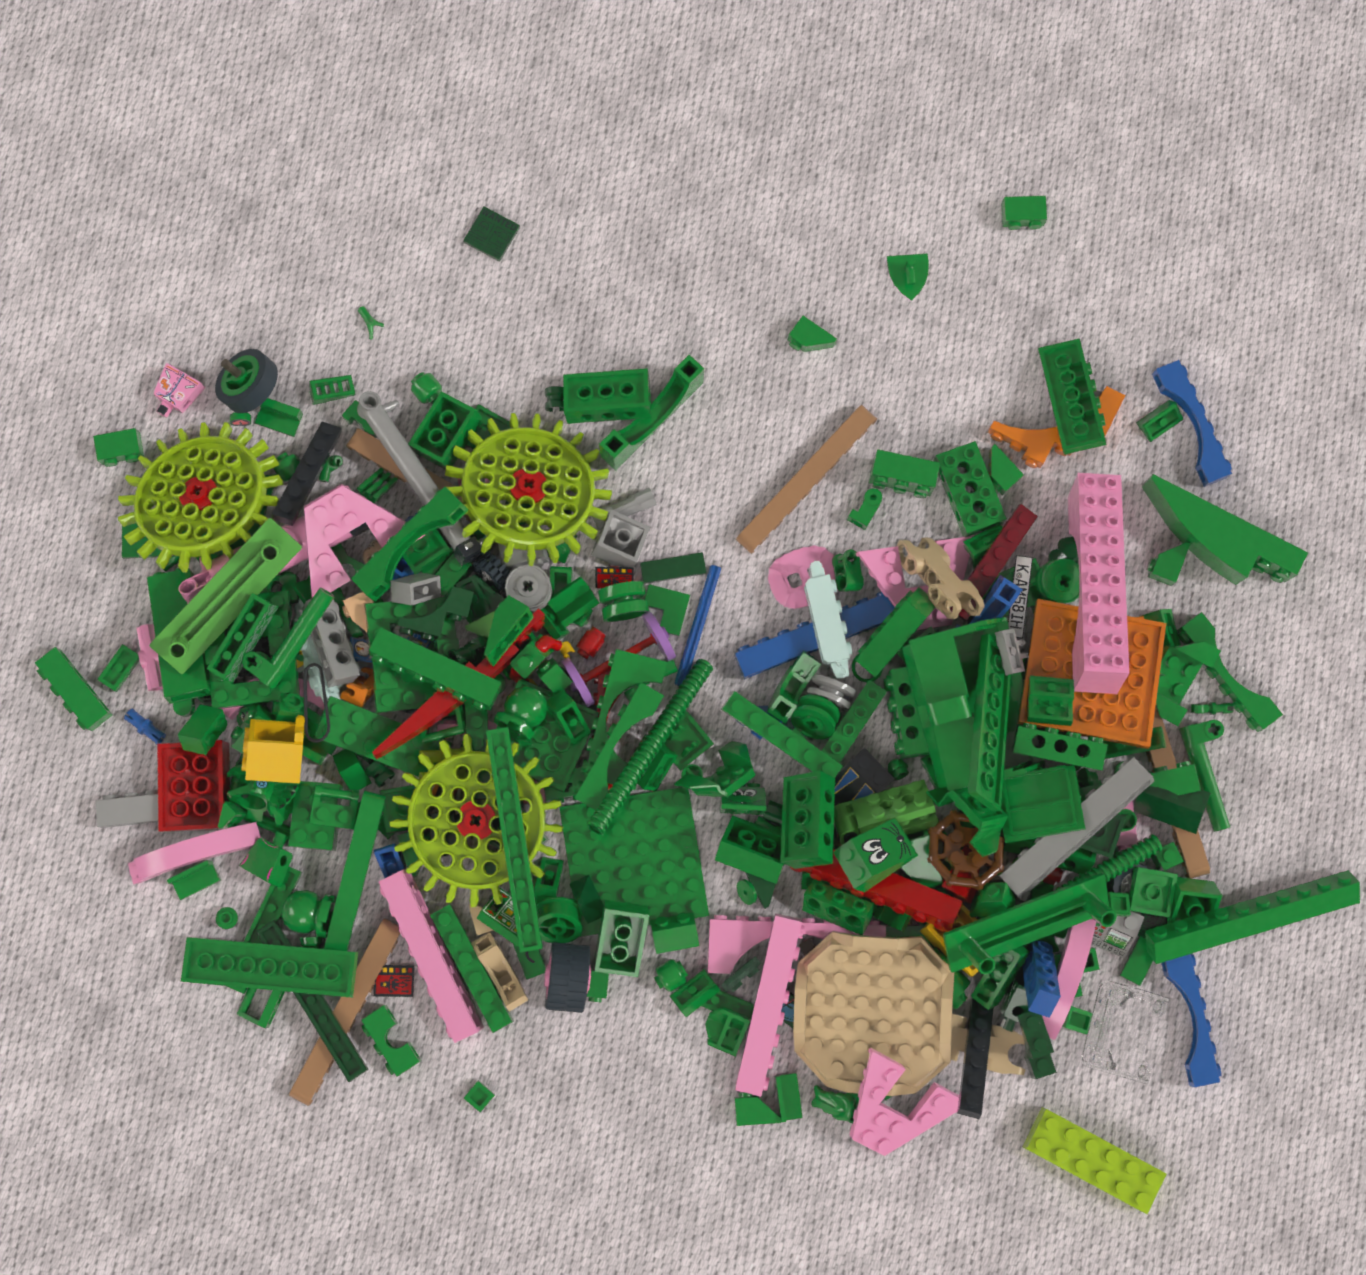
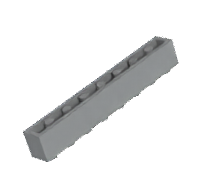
[1000,758,1154,899]

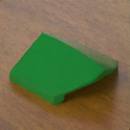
[705,1007,751,1057]

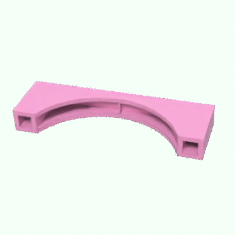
[708,915,886,974]

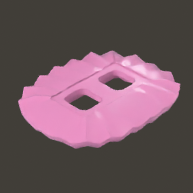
[768,545,835,609]

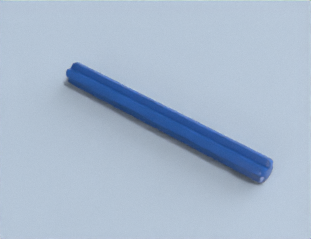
[675,565,721,686]

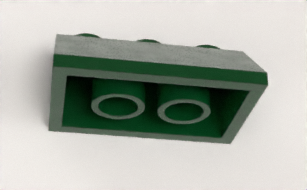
[1133,770,1211,834]

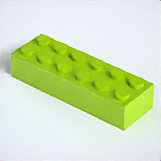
[1022,1107,1167,1214]

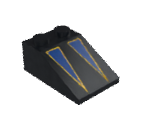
[834,747,895,807]

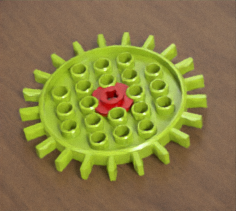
[445,413,612,566]
[118,422,283,572]
[390,734,563,907]

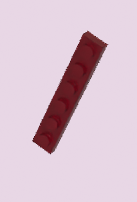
[950,504,1038,621]

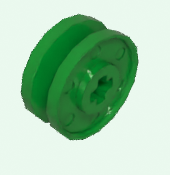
[1036,558,1079,604]
[791,695,840,740]

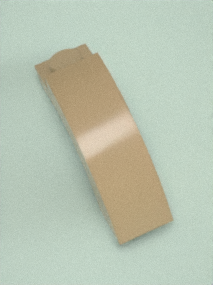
[471,932,528,1012]

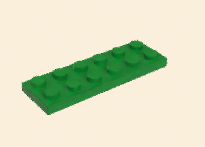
[313,696,452,777]

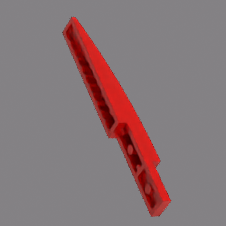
[372,608,545,759]

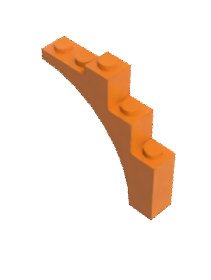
[987,386,1126,468]

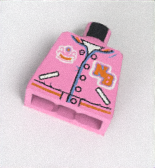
[154,363,205,418]

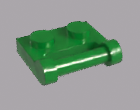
[309,784,360,830]

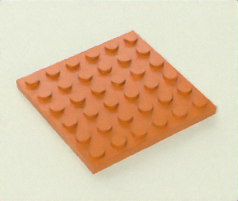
[1018,599,1166,749]

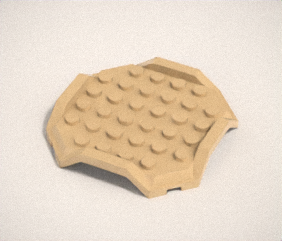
[793,931,954,1096]

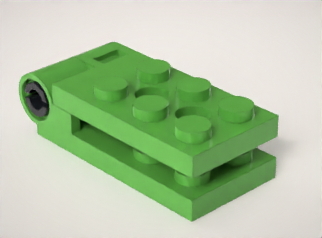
[834,779,939,845]

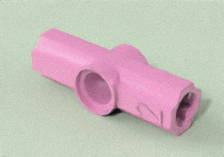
[136,624,163,691]

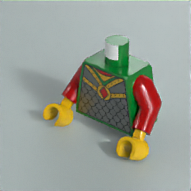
[509,634,575,686]

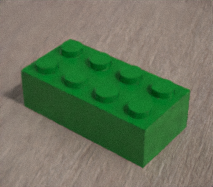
[855,587,936,677]

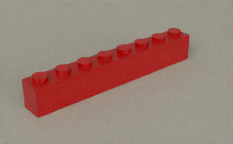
[789,849,962,931]

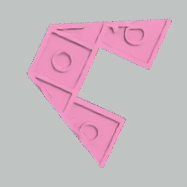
[304,484,425,598]
[856,536,973,631]
[849,1048,959,1156]

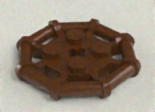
[927,810,1005,890]

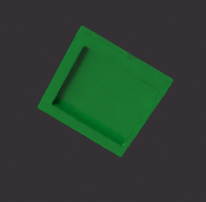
[1001,765,1086,843]

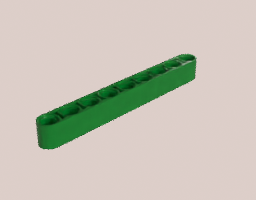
[324,791,386,951]

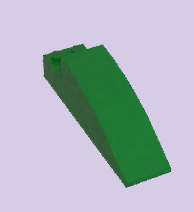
[1142,474,1308,585]

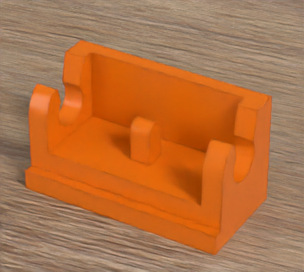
[340,667,374,708]

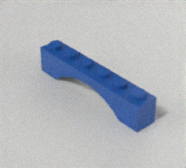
[1152,360,1232,487]
[967,575,1023,625]
[1161,953,1222,1088]

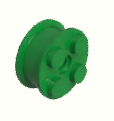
[536,897,583,943]

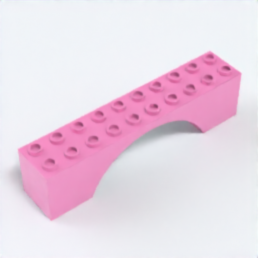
[1068,473,1129,694]

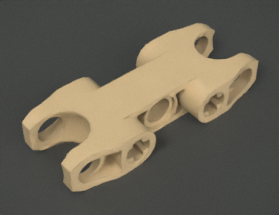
[897,537,984,619]
[951,1014,1025,1075]

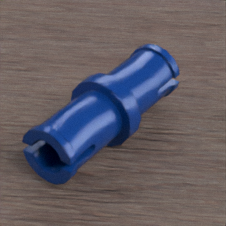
[124,708,166,745]

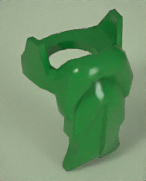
[811,1085,859,1124]

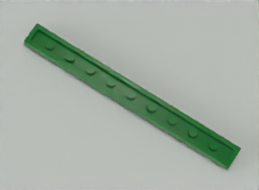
[486,727,543,952]

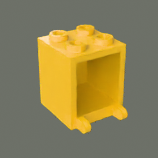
[242,715,305,783]

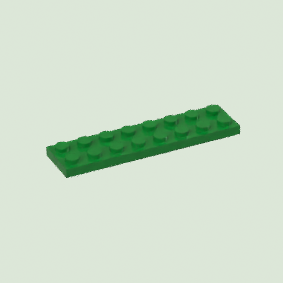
[968,633,1011,812]
[181,937,358,998]

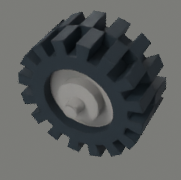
[472,552,510,592]

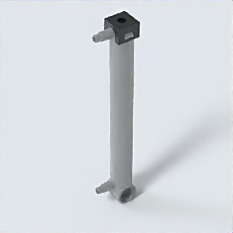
[357,391,487,566]

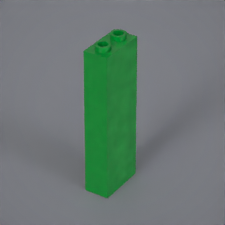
[147,568,211,704]

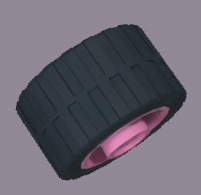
[544,942,591,1013]

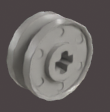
[505,564,552,612]
[807,674,856,710]

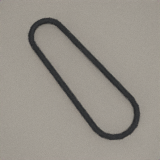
[303,663,330,743]

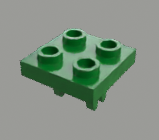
[663,710,714,771]

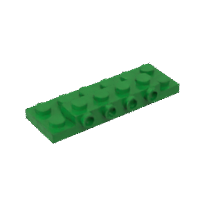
[1038,338,1107,455]

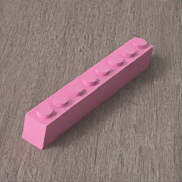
[379,868,484,1043]
[735,913,805,1096]

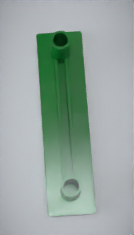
[943,873,1117,974]

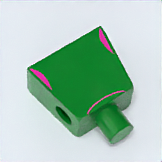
[239,831,293,887]

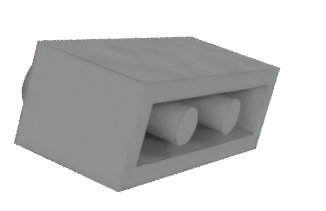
[96,790,158,828]

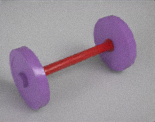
[561,611,676,707]

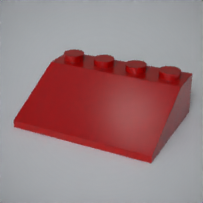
[157,740,230,832]

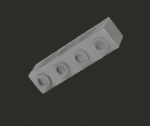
[302,599,360,687]

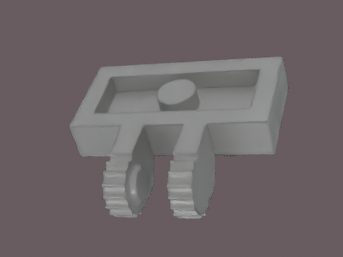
[995,628,1029,675]

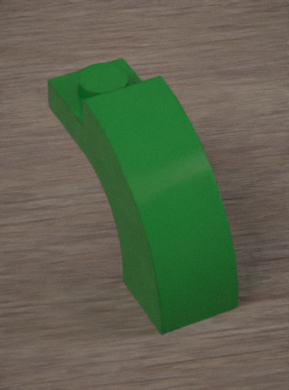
[767,650,822,723]

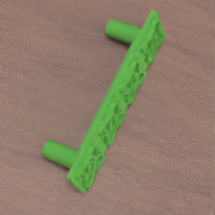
[149,518,302,674]

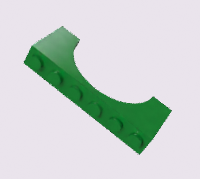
[599,355,704,471]
[581,649,667,790]

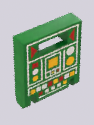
[477,888,519,947]

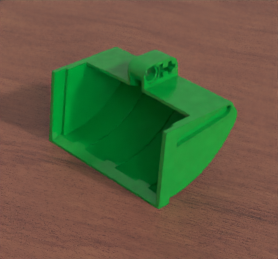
[902,617,1046,791]

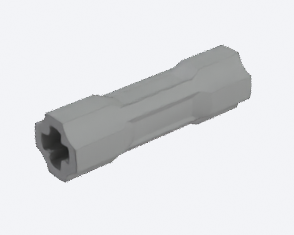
[592,488,657,530]

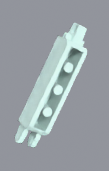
[804,561,852,679]
[292,598,342,703]

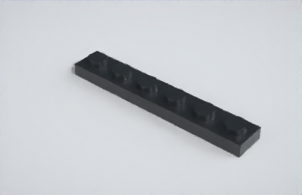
[272,421,342,526]
[957,998,994,1119]

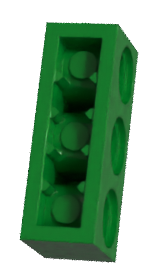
[802,879,874,935]
[971,946,1031,1010]

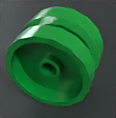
[598,581,649,622]

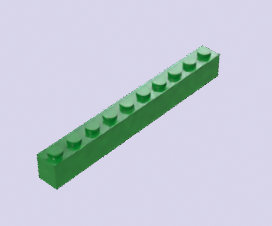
[1145,870,1360,964]

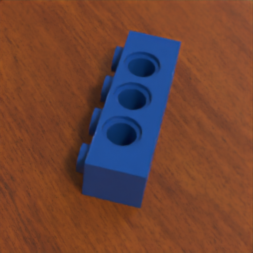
[1022,940,1061,1018]

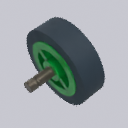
[215,349,278,413]

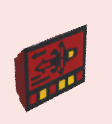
[595,566,634,589]
[374,965,415,997]

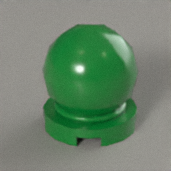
[494,686,548,743]
[281,890,336,938]

